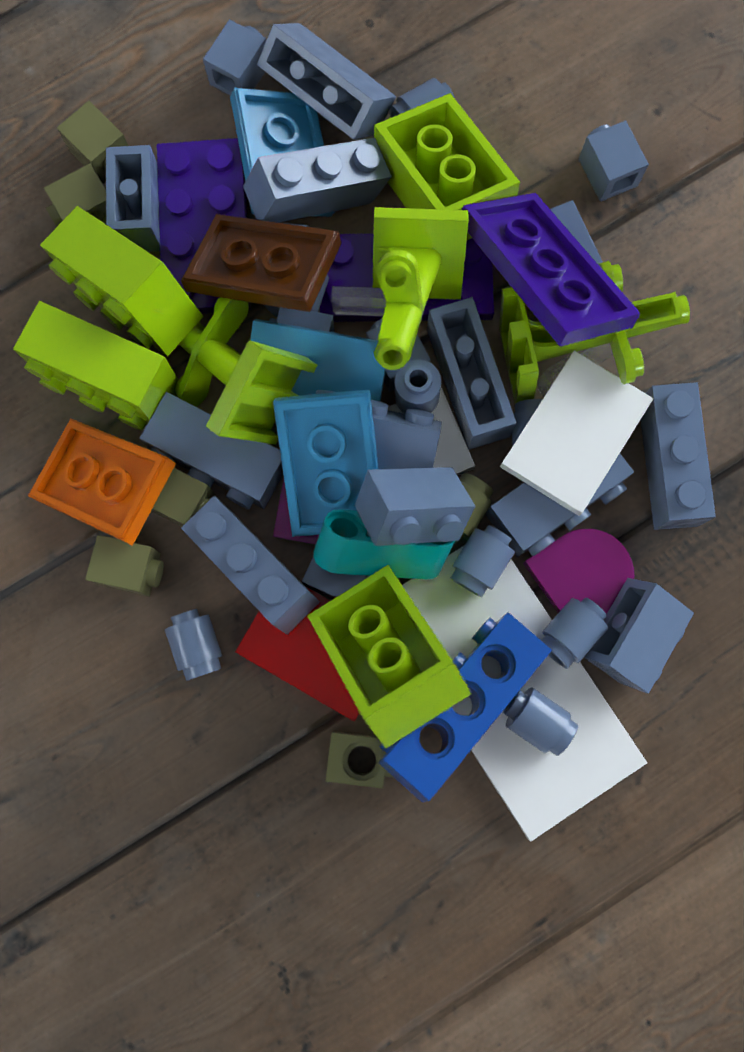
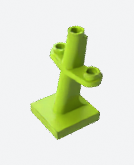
[372,207,469,370]
[499,261,690,404]
[175,297,318,445]

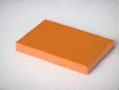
[28,419,176,546]

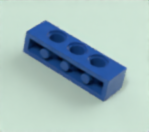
[378,612,552,802]

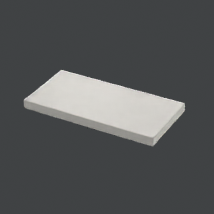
[402,545,647,842]

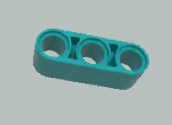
[313,509,455,579]

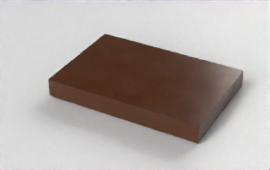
[181,214,342,312]

